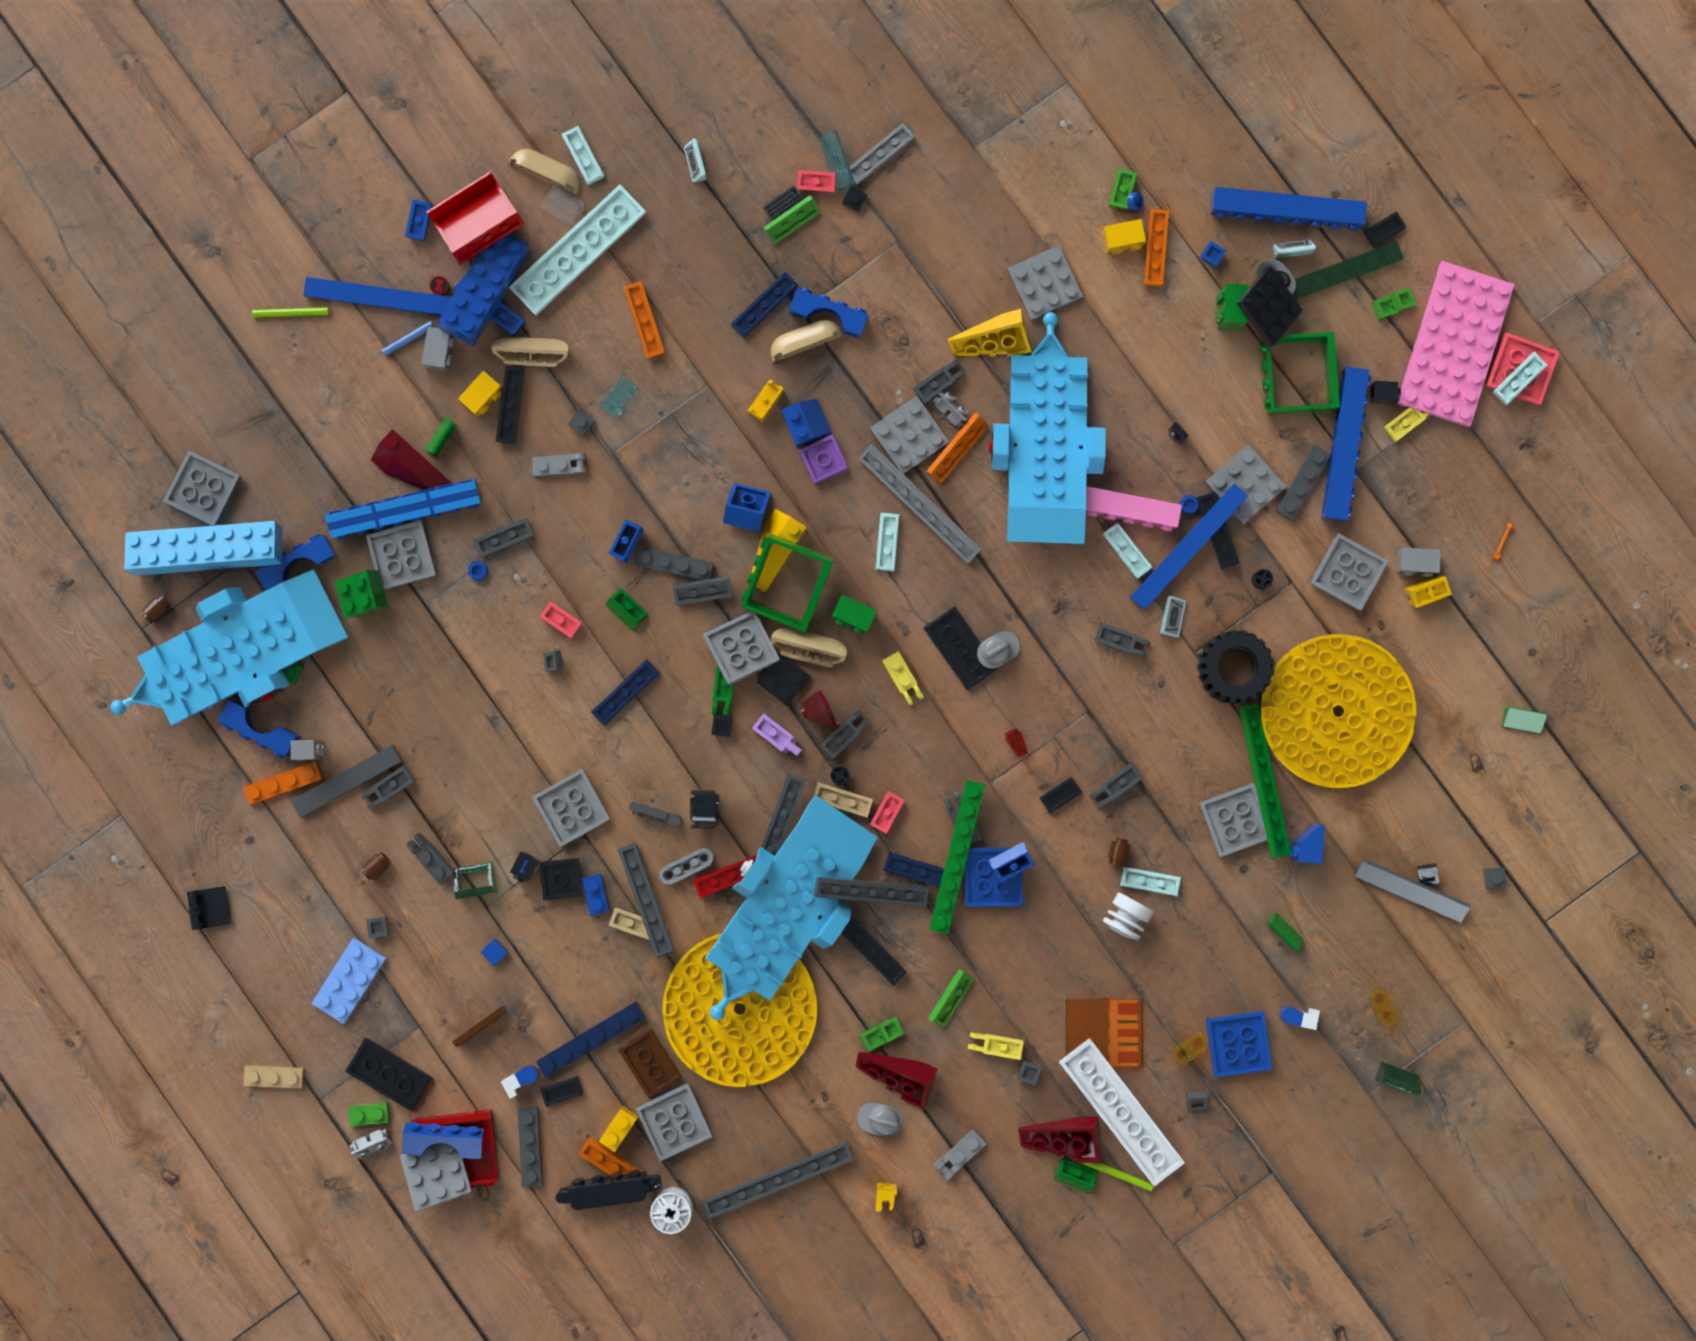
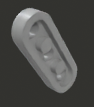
[659,848,714,885]

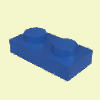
[405,199,433,241]
[582,874,610,916]

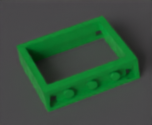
[1260,332,1340,415]
[741,533,834,632]

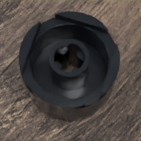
[690,790,719,829]

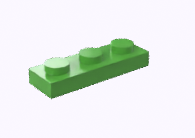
[763,195,821,245]
[928,969,975,1028]

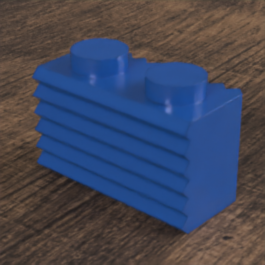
[609,520,644,564]
[989,842,1034,883]

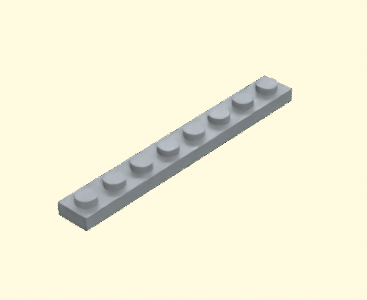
[858,444,981,564]

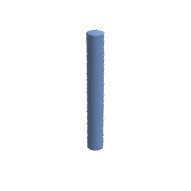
[382,321,434,356]

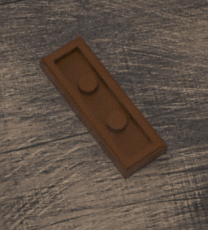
[452,1006,506,1047]

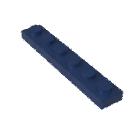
[536,1001,646,1078]

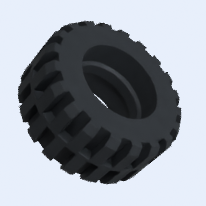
[1197,630,1274,704]

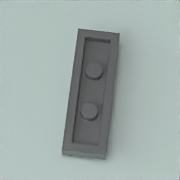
[474,518,534,558]
[673,576,733,605]

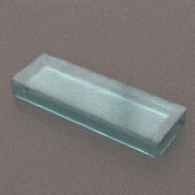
[819,130,855,191]

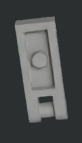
[532,453,587,477]
[933,1129,986,1181]

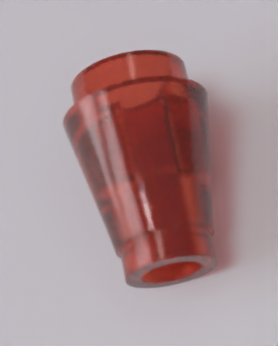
[1004,728,1028,758]

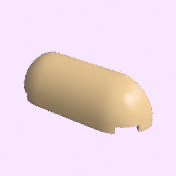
[508,149,580,195]
[770,320,843,363]
[491,337,568,367]
[771,628,847,667]

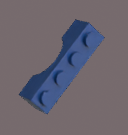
[789,288,868,340]
[255,534,338,591]
[218,700,301,758]
[402,1122,484,1159]

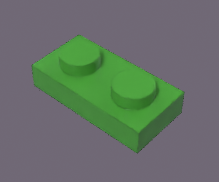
[1108,168,1137,211]
[348,1102,390,1126]

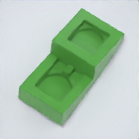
[1371,287,1416,320]
[859,1016,904,1052]

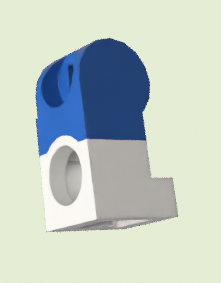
[1280,1006,1320,1030]
[501,1065,539,1098]

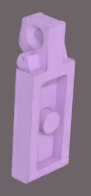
[752,713,802,756]

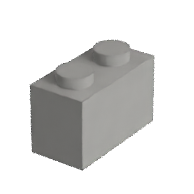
[422,327,455,371]
[1397,547,1441,577]
[291,740,326,761]

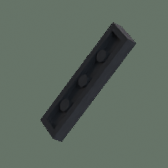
[496,366,525,445]
[1196,491,1240,570]
[841,917,907,986]

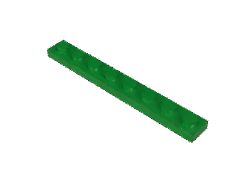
[1238,704,1291,858]
[929,780,986,935]

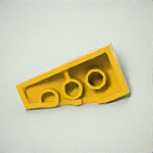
[948,309,1032,357]
[752,509,807,593]

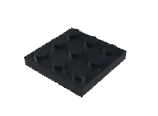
[1237,266,1302,348]

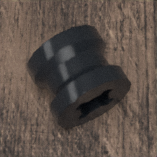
[1252,569,1273,589]
[830,766,849,785]

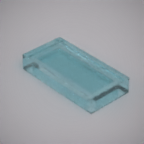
[599,376,638,418]

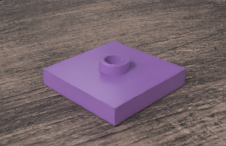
[798,434,849,485]

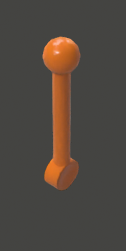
[1492,523,1514,560]

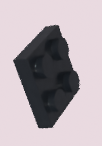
[757,653,810,706]
[539,858,582,901]

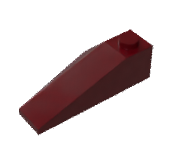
[371,429,452,490]
[800,690,839,729]
[856,1052,938,1109]
[1018,1116,1101,1163]

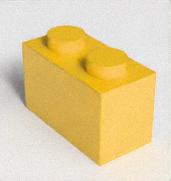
[1102,219,1146,254]
[458,371,503,417]
[599,1106,639,1152]

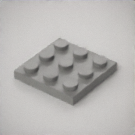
[1007,245,1083,321]
[870,396,949,474]
[1204,444,1286,525]
[163,451,242,526]
[366,520,437,590]
[1309,533,1388,611]
[703,611,780,686]
[532,769,611,847]
[1199,783,1267,857]
[635,1083,713,1162]
[400,1143,473,1212]

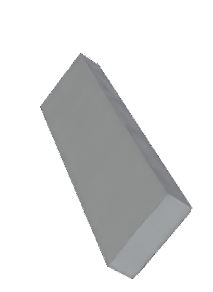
[845,123,915,186]

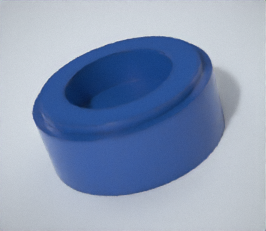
[1127,192,1144,212]
[1179,495,1199,515]
[468,561,488,581]

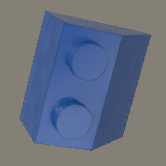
[781,398,832,448]
[723,483,771,532]
[1289,824,1325,864]

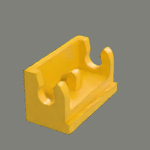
[747,380,784,423]
[1404,575,1452,608]
[875,1183,897,1212]

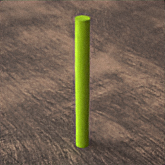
[252,307,329,318]
[1082,1163,1153,1192]

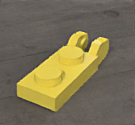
[1383,407,1430,442]
[882,651,924,706]
[968,1032,1024,1060]

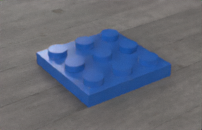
[964,848,1023,906]
[1205,1011,1272,1077]

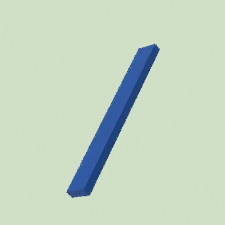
[303,277,452,316]
[1130,483,1248,610]

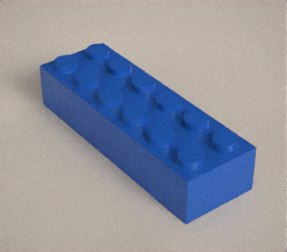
[438,234,530,347]

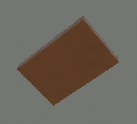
[618,1028,682,1098]

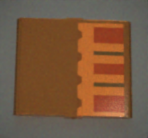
[1066,997,1143,1068]

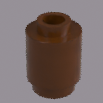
[142,595,171,623]
[1108,837,1131,867]
[362,852,392,880]

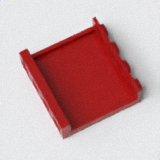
[427,171,524,265]
[411,1109,500,1188]

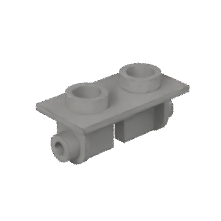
[933,391,970,428]
[350,1128,393,1159]

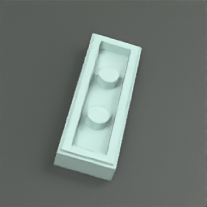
[562,126,605,185]
[1492,352,1548,406]
[875,513,900,572]
[1102,522,1153,579]
[1120,867,1181,896]

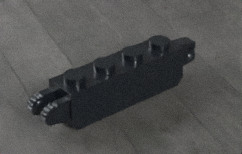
[555,1170,662,1210]

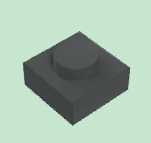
[568,409,595,436]
[543,650,563,672]
[1483,867,1506,888]
[366,916,389,939]
[1017,1060,1042,1086]
[1186,1091,1208,1111]

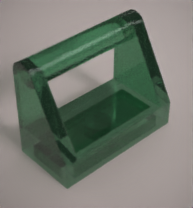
[453,862,497,899]
[1375,1061,1421,1097]

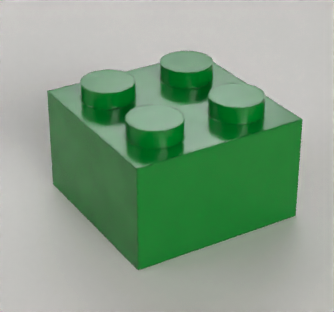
[1215,283,1249,331]
[334,570,388,618]
[832,595,877,636]

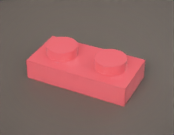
[797,170,837,192]
[540,601,583,639]
[870,791,905,834]

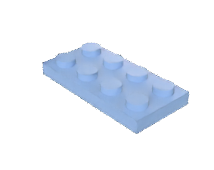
[311,937,387,1024]

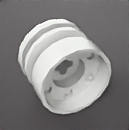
[1103,892,1154,941]
[650,1187,694,1234]

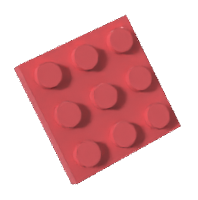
[1485,332,1560,406]

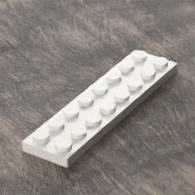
[1059,1038,1185,1186]

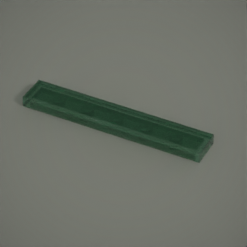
[1294,241,1404,300]

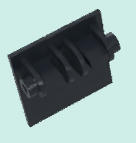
[187,886,231,930]

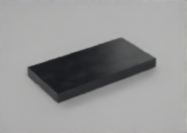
[923,606,999,690]
[345,1037,432,1111]

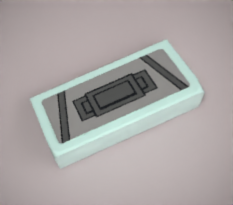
[684,138,707,183]
[1273,240,1316,259]
[1160,596,1186,638]

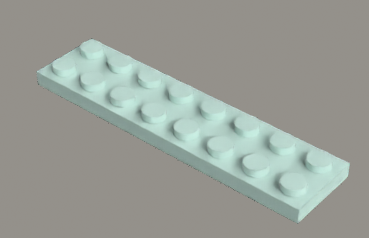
[509,185,646,316]

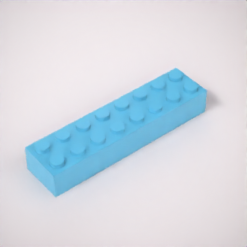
[124,521,283,576]

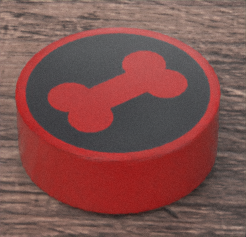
[430,276,450,296]

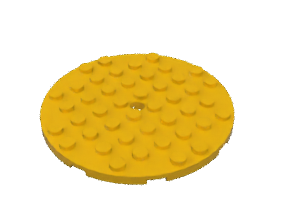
[1260,634,1416,788]
[662,933,817,1087]

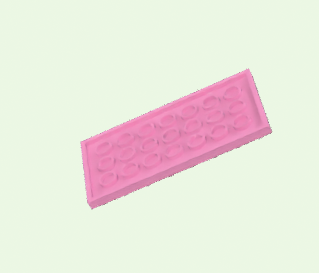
[1396,261,1514,427]

